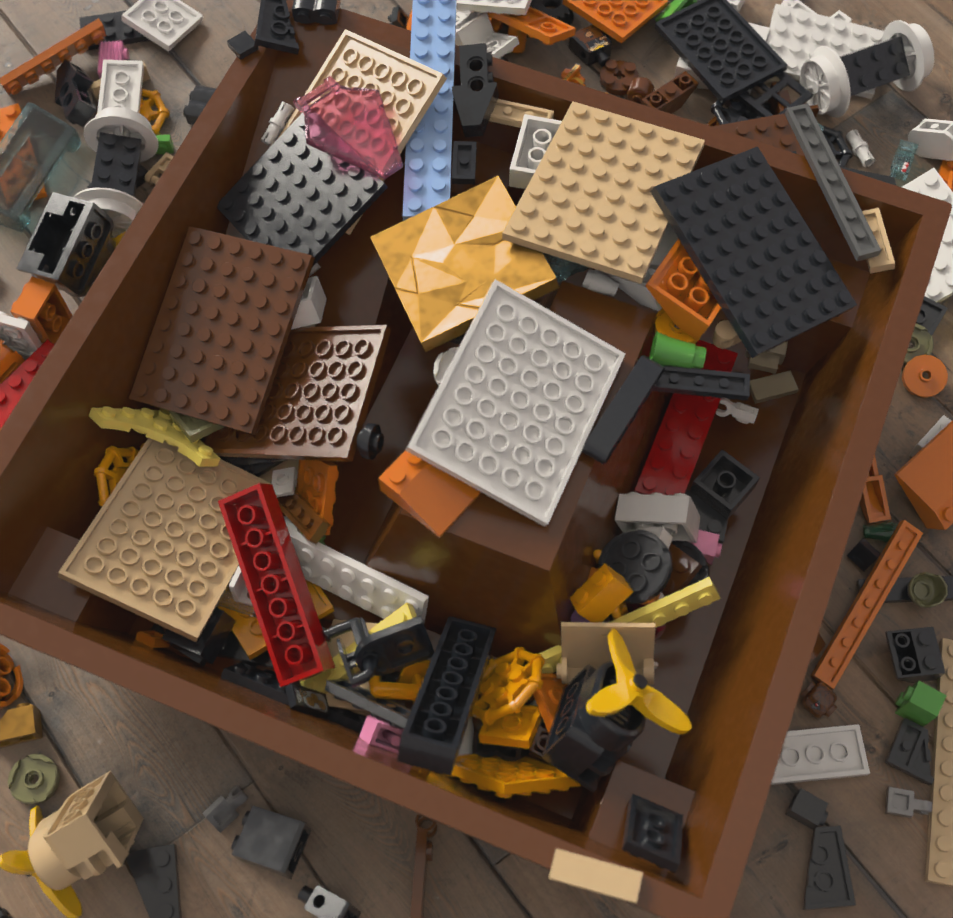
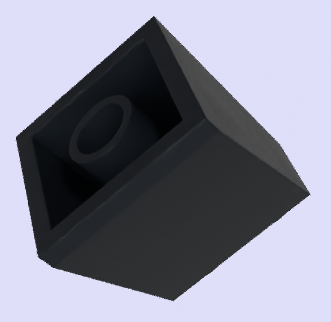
[231,806,311,880]

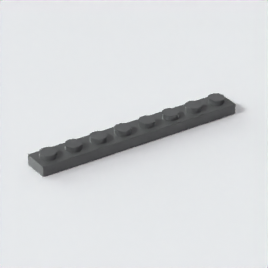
[785,103,881,261]

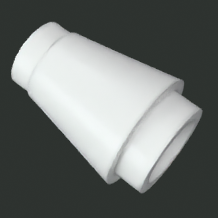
[582,268,619,297]

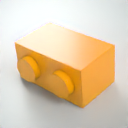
[569,563,633,623]

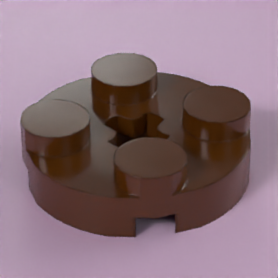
[600,60,639,96]

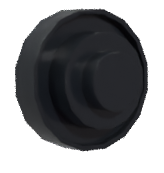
[357,423,384,460]

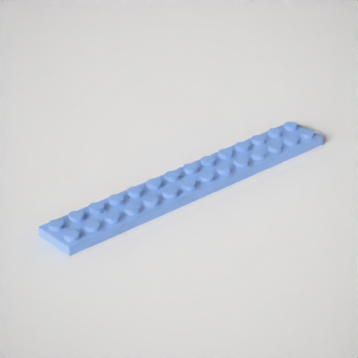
[403,0,457,221]

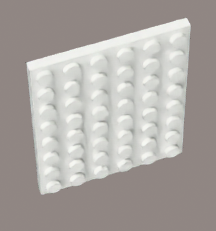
[406,279,625,527]

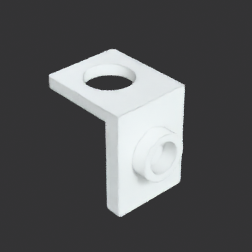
[272,467,298,497]
[229,566,253,606]

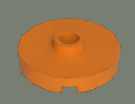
[902,355,948,398]

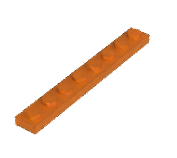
[811,520,923,689]

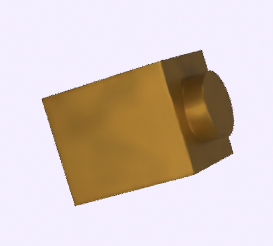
[0,703,43,748]

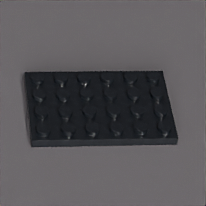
[655,0,788,104]

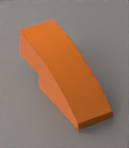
[859,455,891,523]

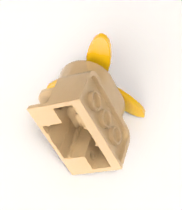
[0,771,144,918]

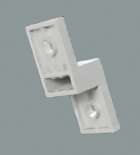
[455,10,519,59]

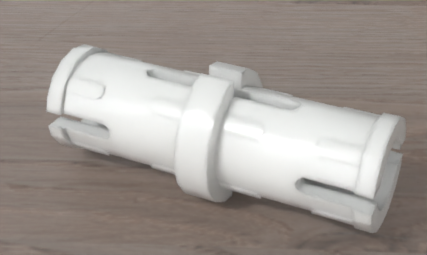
[260,101,294,146]
[846,129,875,167]

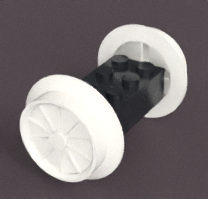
[800,20,934,117]
[74,107,158,238]

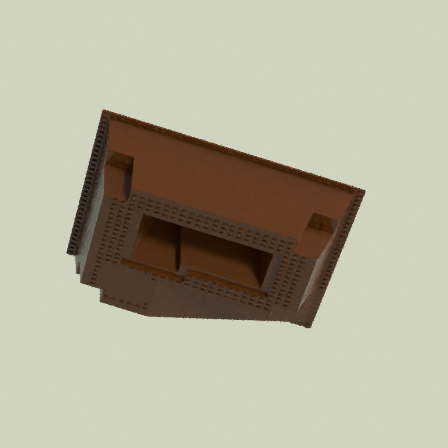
[0,0,952,918]

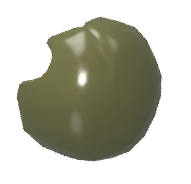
[907,572,948,608]

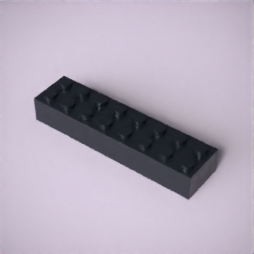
[397,616,496,776]

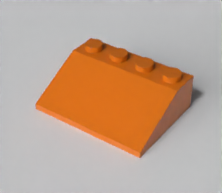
[646,238,721,340]
[894,420,953,530]
[379,450,482,538]

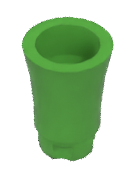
[649,332,706,369]

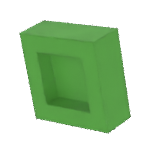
[156,135,174,155]

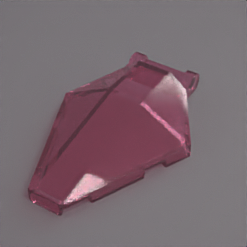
[293,76,403,179]

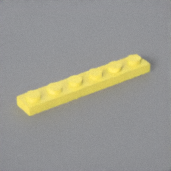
[300,603,417,694]

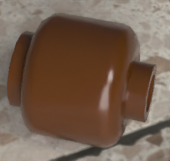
[627,77,654,105]

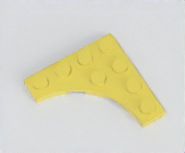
[89,406,221,467]

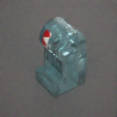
[889,140,918,181]

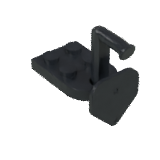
[322,615,434,688]

